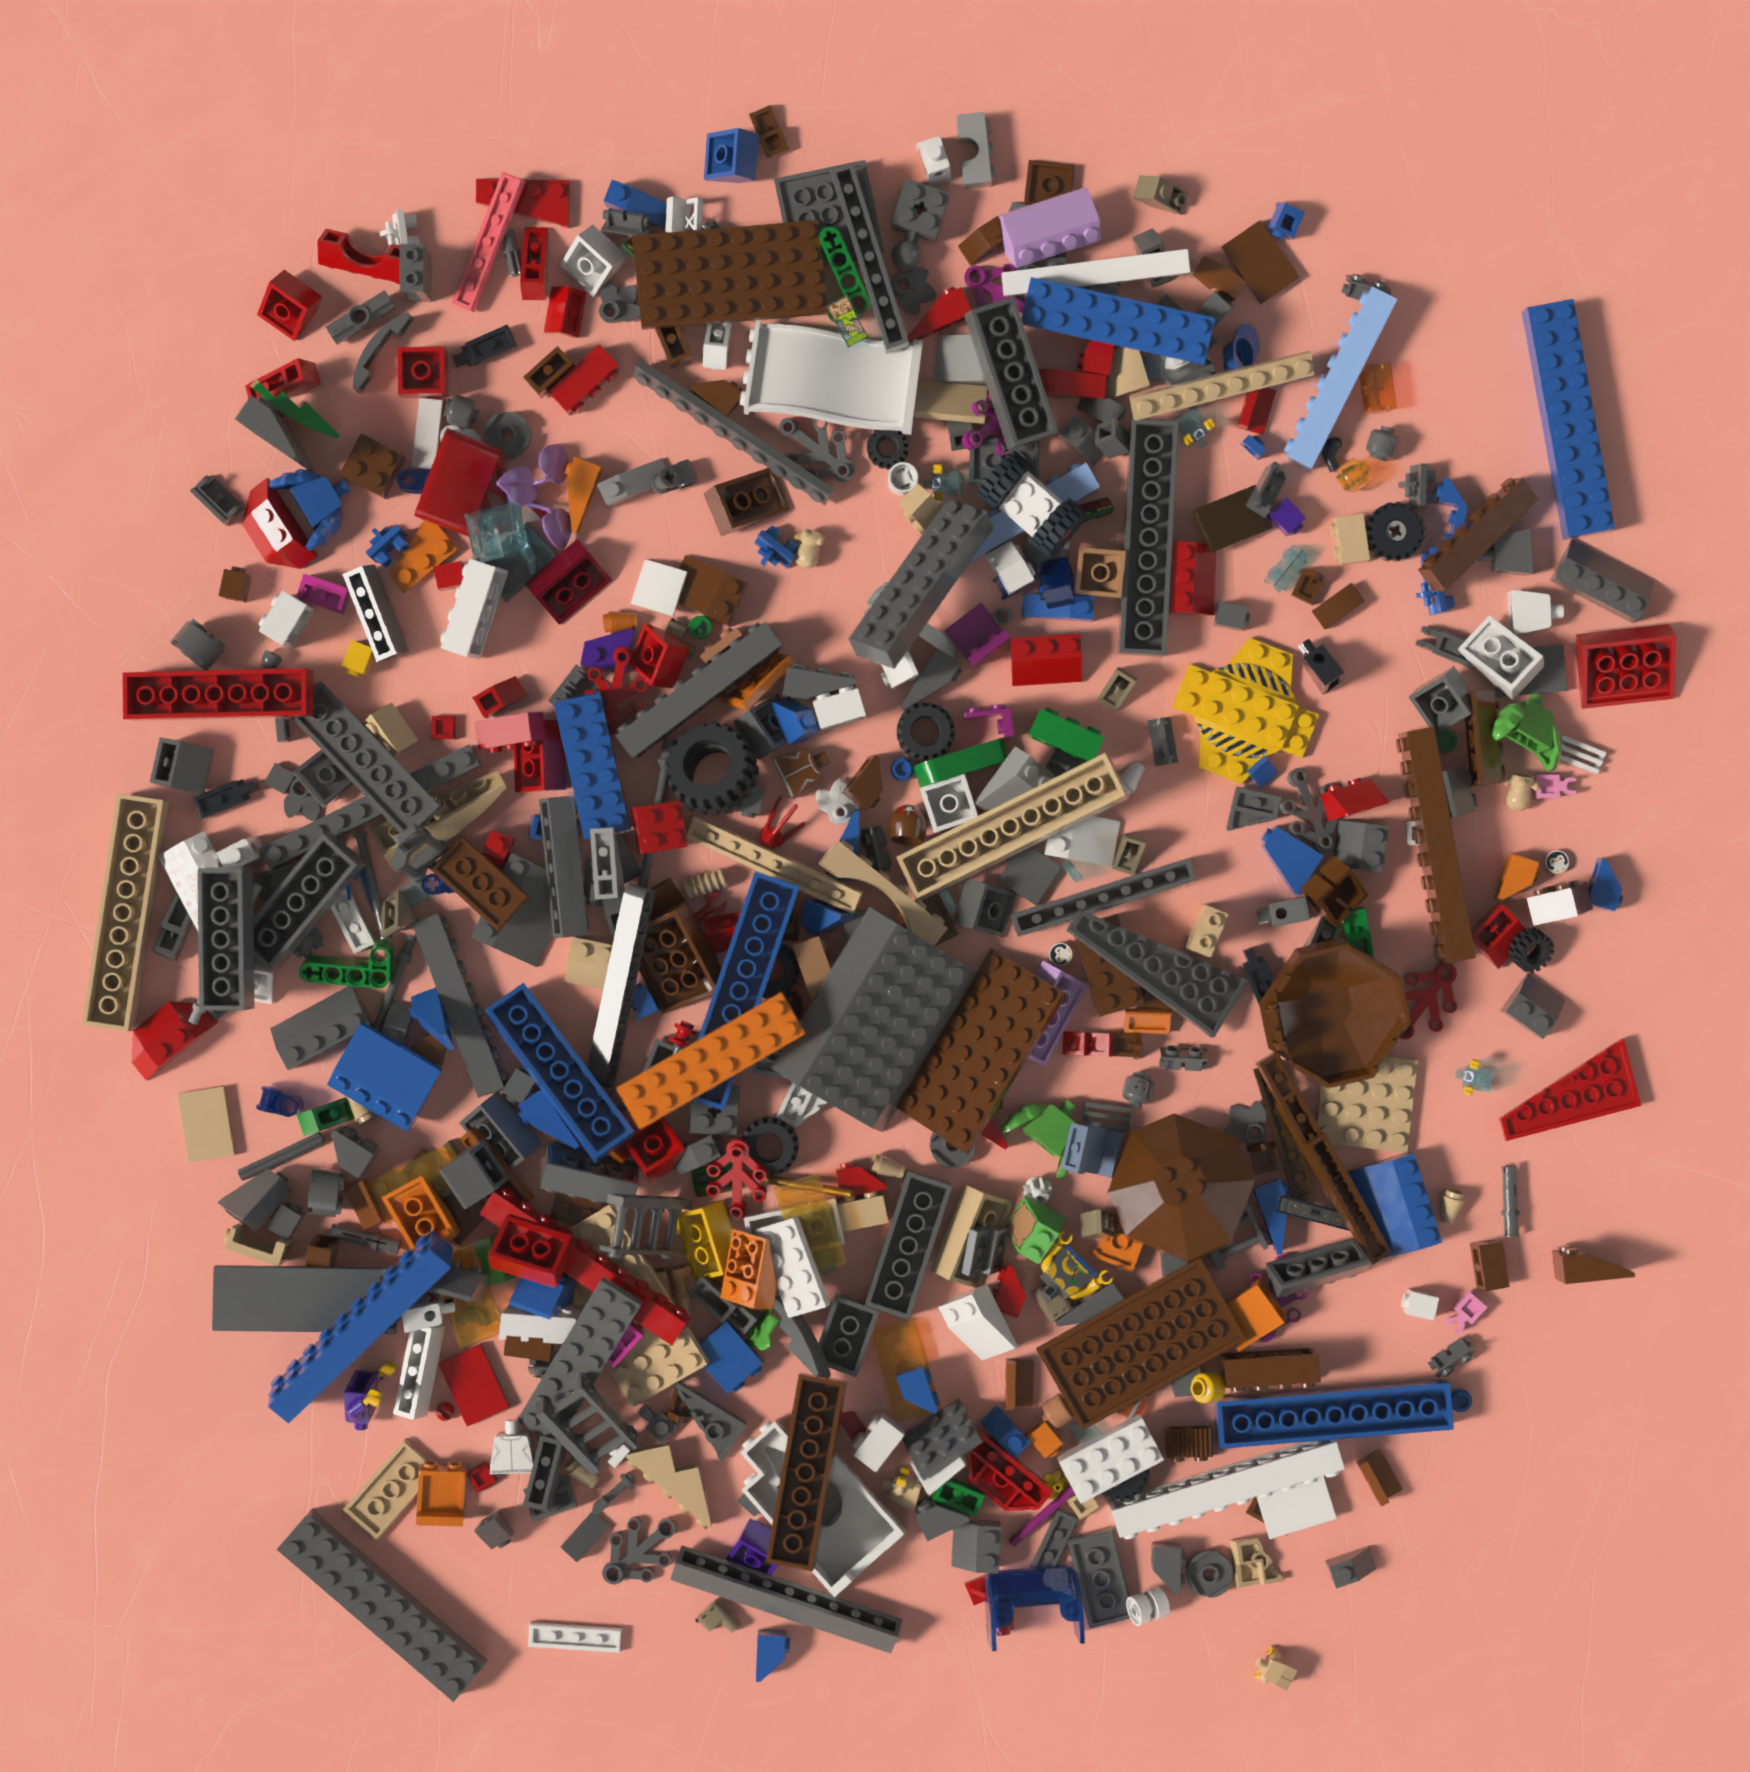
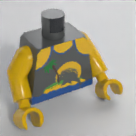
[1040,1228,1114,1302]

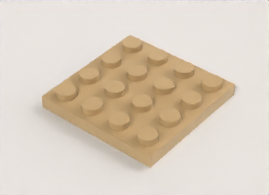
[1316,1057,1418,1153]

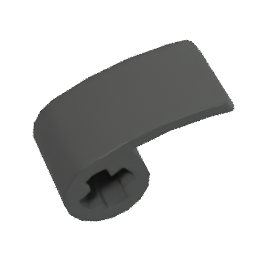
[1077,397,1127,424]

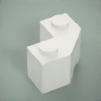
[986,541,1036,595]

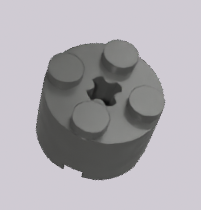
[170,619,225,670]
[307,1168,345,1217]

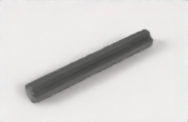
[238,1132,325,1181]

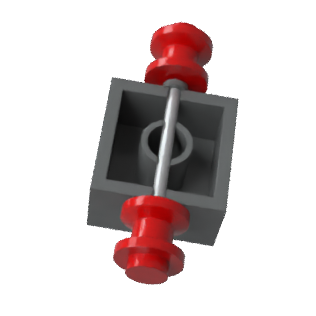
[643,1020,697,1071]

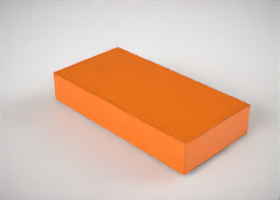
[1124,1008,1172,1034]

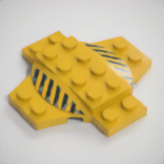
[1172,638,1319,784]

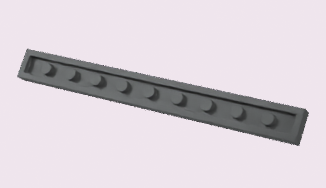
[633,359,834,506]

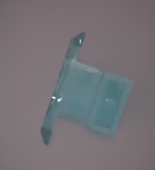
[464,497,537,574]

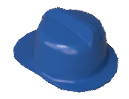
[1223,323,1260,371]

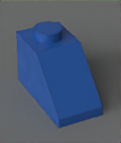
[770,698,821,745]
[1588,859,1623,911]
[799,898,855,935]
[981,1405,1031,1459]
[756,1630,790,1682]

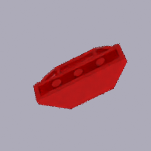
[241,478,318,569]
[131,1001,219,1081]
[967,1432,1053,1511]

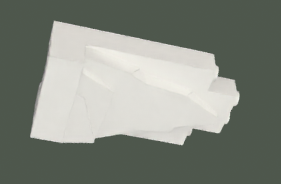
[740,1420,908,1597]

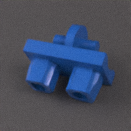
[365,524,411,568]
[754,526,798,569]
[1416,578,1455,616]

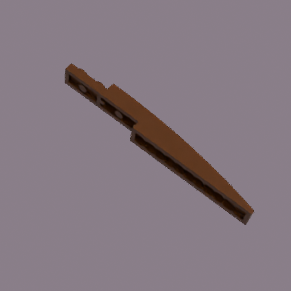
[1255,1052,1392,1265]

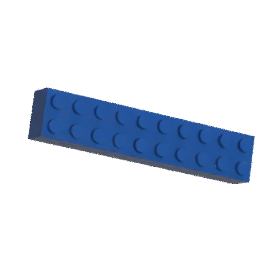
[1522,299,1615,540]
[692,871,800,1111]
[267,1230,453,1424]
[1214,1379,1454,1449]

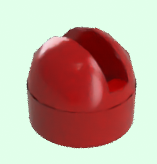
[435,1401,455,1421]

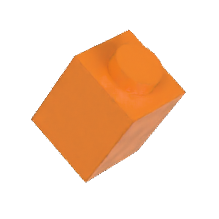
[1026,1419,1063,1458]

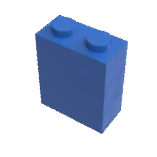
[699,1320,764,1394]

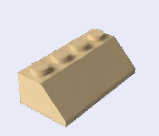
[931,1184,1013,1288]

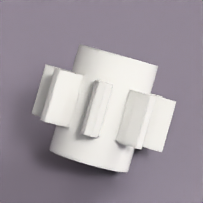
[1023,1176,1052,1204]

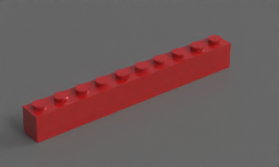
[480,1186,692,1346]

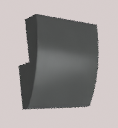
[962,1226,1010,1276]

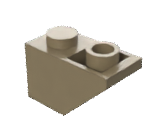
[1133,175,1188,215]
[1080,1209,1117,1240]

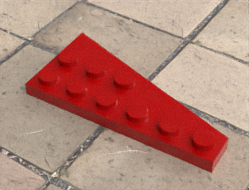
[1499,1038,1641,1141]

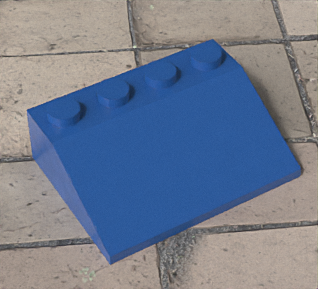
[327,1022,442,1132]
[1347,1151,1442,1258]

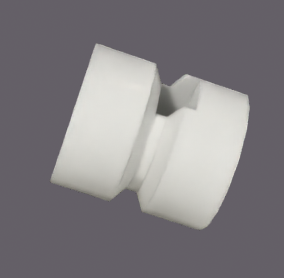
[888,462,918,497]
[1126,1587,1170,1626]

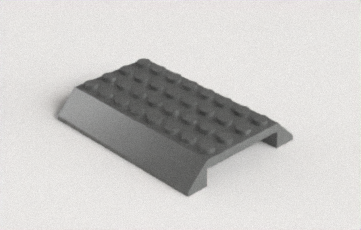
[771,907,978,1132]

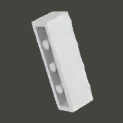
[393,1325,445,1420]

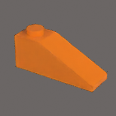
[565,457,603,534]

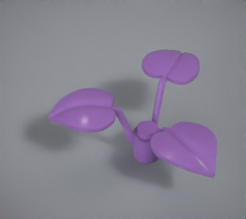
[497,444,572,550]

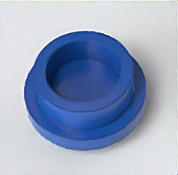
[890,758,914,781]
[1451,1389,1472,1412]

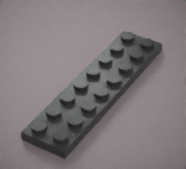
[291,681,442,833]
[517,1277,643,1446]

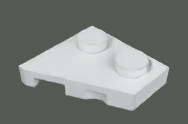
[776,1082,827,1127]

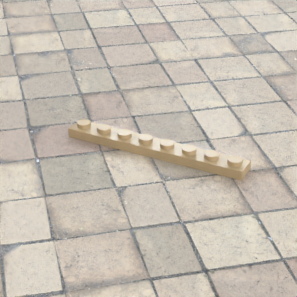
[1129,351,1315,421]
[686,815,863,914]

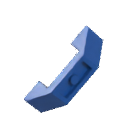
[1421,478,1468,566]

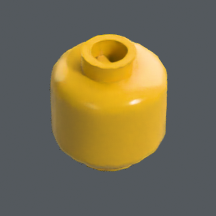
[1191,1372,1226,1403]

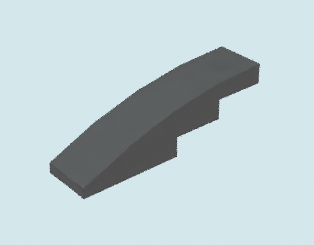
[773,1295,831,1378]

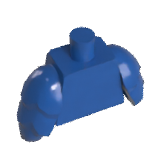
[270,469,350,551]

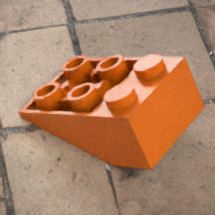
[720,1229,777,1309]

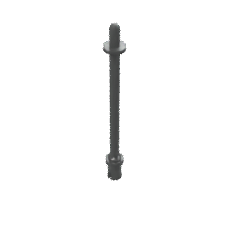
[638,738,677,888]

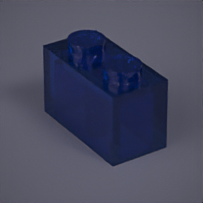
[1038,556,1075,609]

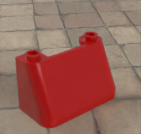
[414,428,505,537]

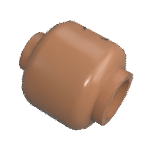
[1042,1393,1075,1428]

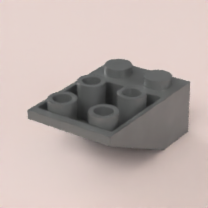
[782,664,857,701]

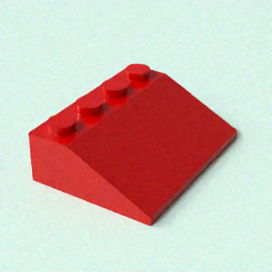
[1576,624,1676,709]

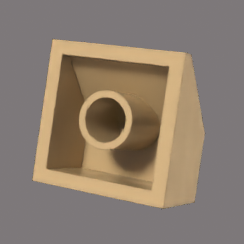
[565,936,613,990]

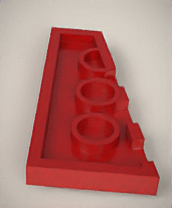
[476,179,570,229]

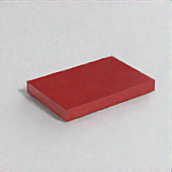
[438,1343,510,1427]

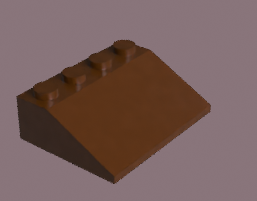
[639,901,722,1014]

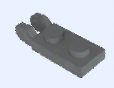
[1415,626,1476,670]

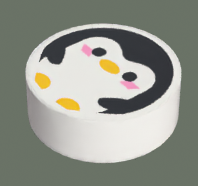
[1544,850,1569,874]
[1049,943,1072,966]

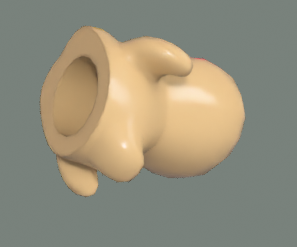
[794,529,825,569]
[1505,773,1539,811]

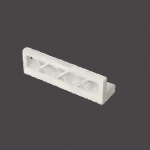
[666,197,703,233]

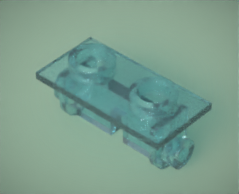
[1264,545,1309,593]

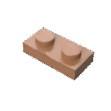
[700,628,743,665]

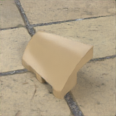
[1106,347,1150,400]
[1229,1538,1283,1588]

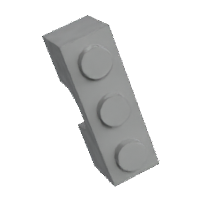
[956,112,996,190]

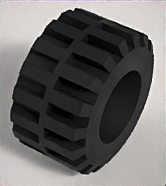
[897,702,955,761]
[763,943,800,999]
[740,1116,799,1177]

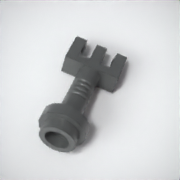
[592,1472,637,1514]

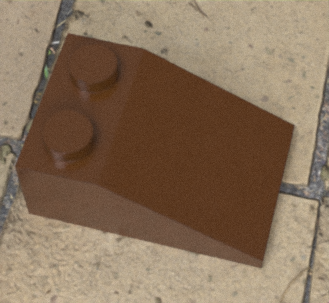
[704,468,790,537]
[679,555,748,627]
[1552,1245,1635,1284]

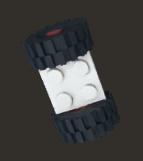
[976,451,1087,558]

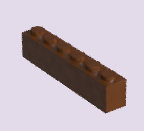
[1418,478,1538,591]

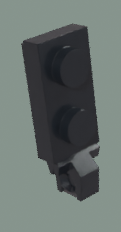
[452,324,518,367]
[193,779,260,819]
[1243,947,1274,1005]

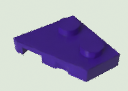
[580,628,635,674]

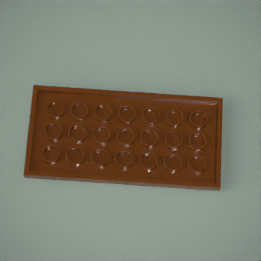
[632,220,828,330]
[896,948,1067,1155]
[1036,1258,1246,1431]

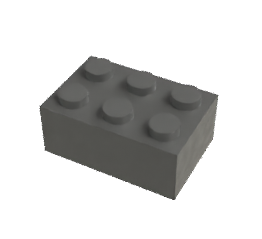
[818,1292,880,1377]

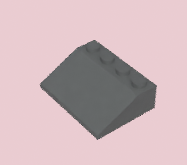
[235,396,314,471]
[471,853,553,967]

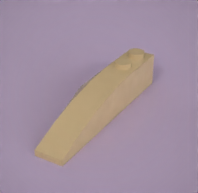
[370,771,507,872]

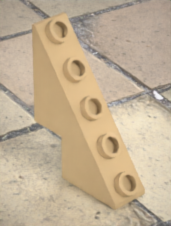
[625,1441,713,1529]

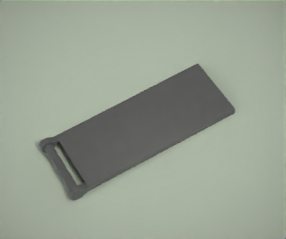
[212,1265,397,1335]

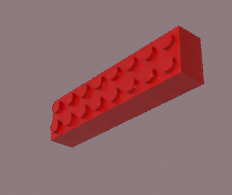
[122,668,314,721]

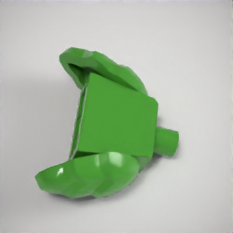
[1492,694,1562,771]
[1001,1099,1076,1179]

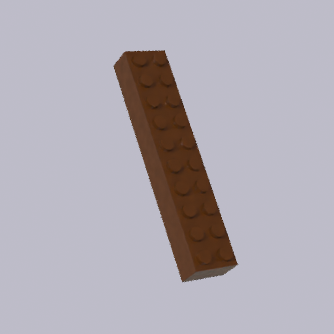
[1396,727,1476,963]

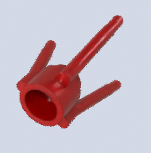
[759,796,805,850]

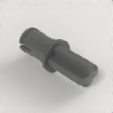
[502,229,521,277]

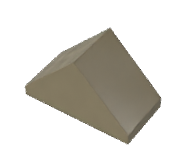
[1097,667,1138,712]
[1112,834,1147,875]
[381,889,418,938]

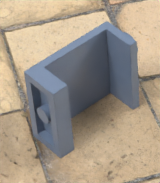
[1061,1123,1125,1178]

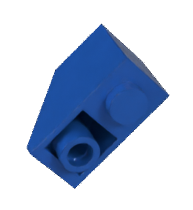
[896,1364,940,1413]

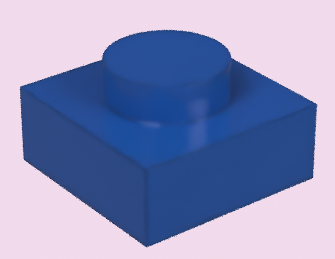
[1240,435,1266,460]

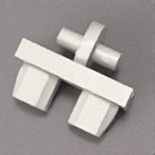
[380,209,420,246]

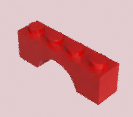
[317,229,400,284]

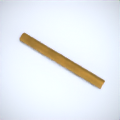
[763,1175,854,1199]

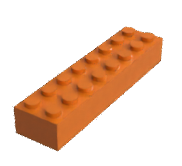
[616,991,806,1129]

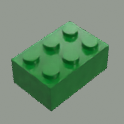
[1027,707,1105,763]

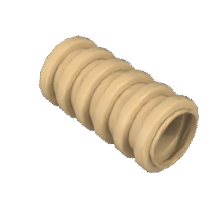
[683,868,728,900]

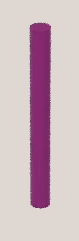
[1008,1485,1075,1547]

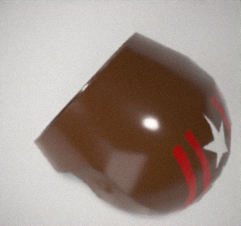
[890,804,927,846]

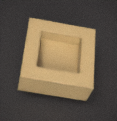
[1067,1494,1099,1520]

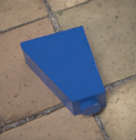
[1261,826,1323,895]

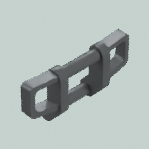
[392,823,450,883]

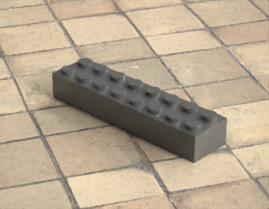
[848,499,994,669]
[615,622,783,760]

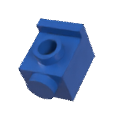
[1268,202,1305,240]
[631,983,659,1020]

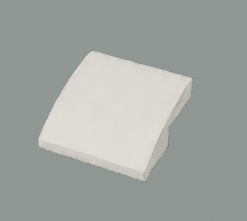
[631,560,688,617]

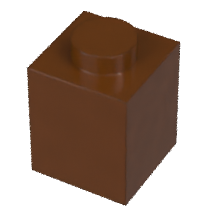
[218,566,251,603]

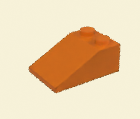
[381,1175,461,1250]

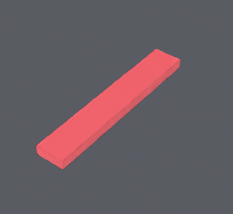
[452,172,526,313]

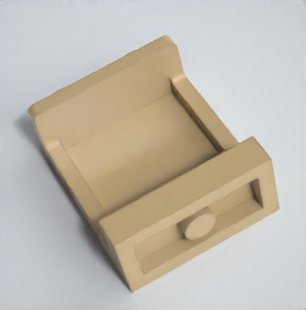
[1183,905,1228,957]
[224,1223,294,1266]

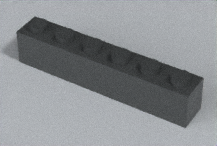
[539,795,590,938]

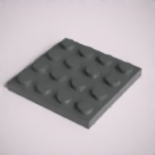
[774,160,884,265]

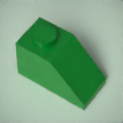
[297,1097,355,1136]

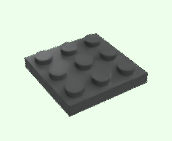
[902,1399,983,1481]

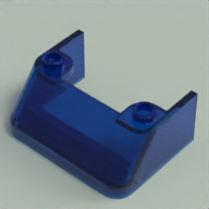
[984,1565,1085,1651]

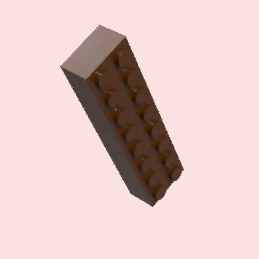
[766,1373,848,1572]

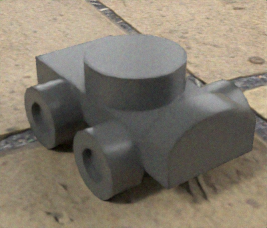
[293,927,324,959]

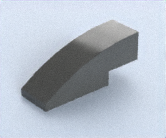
[153,891,193,962]
[688,1275,763,1336]

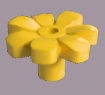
[1044,1470,1070,1499]

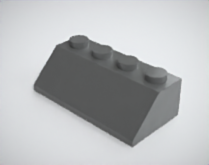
[1549,539,1654,623]
[270,986,374,1070]
[540,1142,639,1209]
[1266,1237,1371,1298]

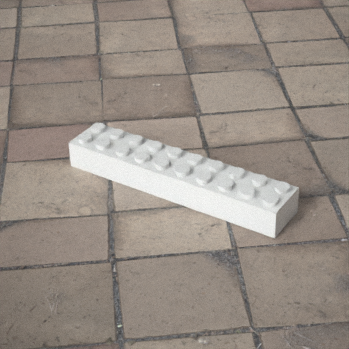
[1108,1440,1345,1539]

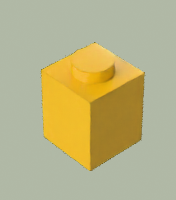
[341,640,374,678]

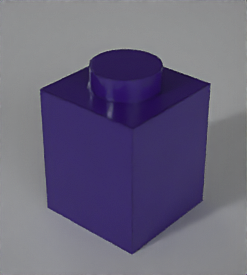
[1268,498,1306,536]

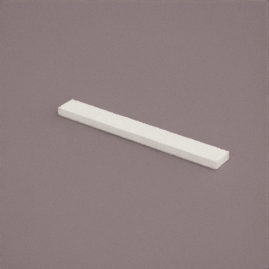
[1002,249,1190,297]

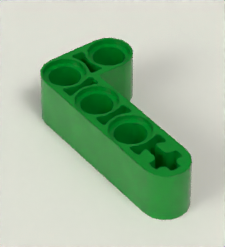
[819,226,870,323]
[913,737,1008,788]
[299,939,394,989]

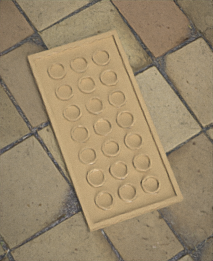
[569,1204,710,1408]

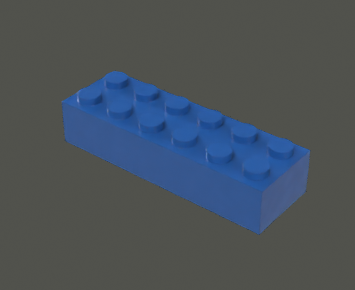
[554,690,631,840]

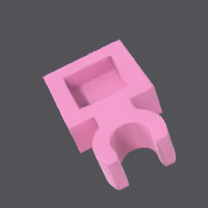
[1534,775,1576,798]
[1445,1291,1487,1334]

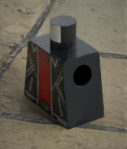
[1298,639,1344,695]

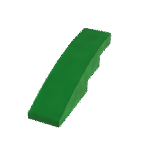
[250,379,340,439]
[1343,906,1375,958]

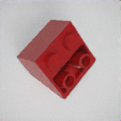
[1471,903,1525,969]

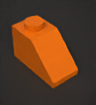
[1494,854,1540,900]

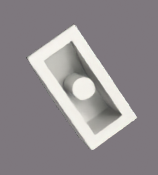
[703,322,732,370]

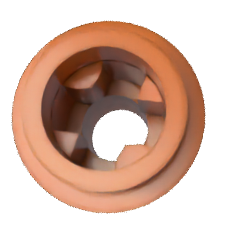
[603,611,637,634]

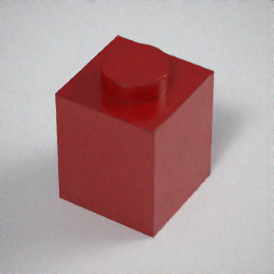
[433,561,464,591]

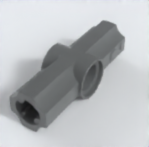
[326,290,396,345]

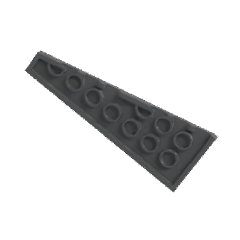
[1066,910,1249,1038]

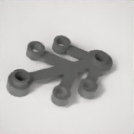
[779,417,855,482]
[1280,768,1342,854]
[602,1517,676,1585]

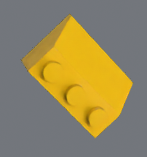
[677,1200,732,1281]

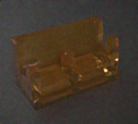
[1359,363,1397,415]

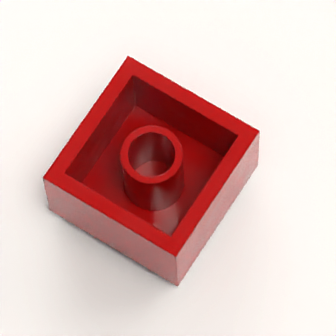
[397,346,448,398]
[631,800,687,854]

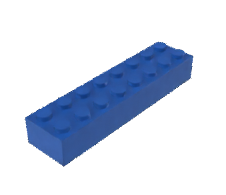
[1021,277,1216,365]
[485,983,634,1164]

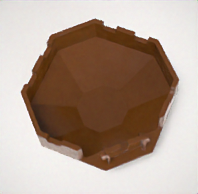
[1259,938,1411,1089]
[1107,1113,1256,1263]

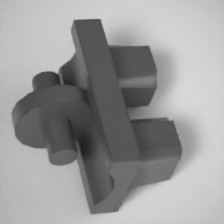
[1398,463,1436,508]

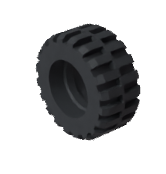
[665,722,759,816]

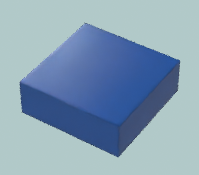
[1247,756,1278,788]

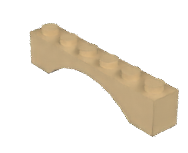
[818,840,948,946]

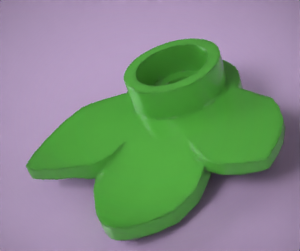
[747,1308,780,1351]

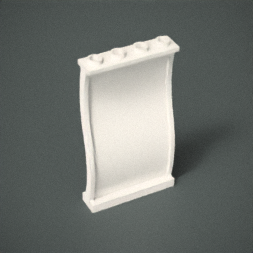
[740,320,923,435]

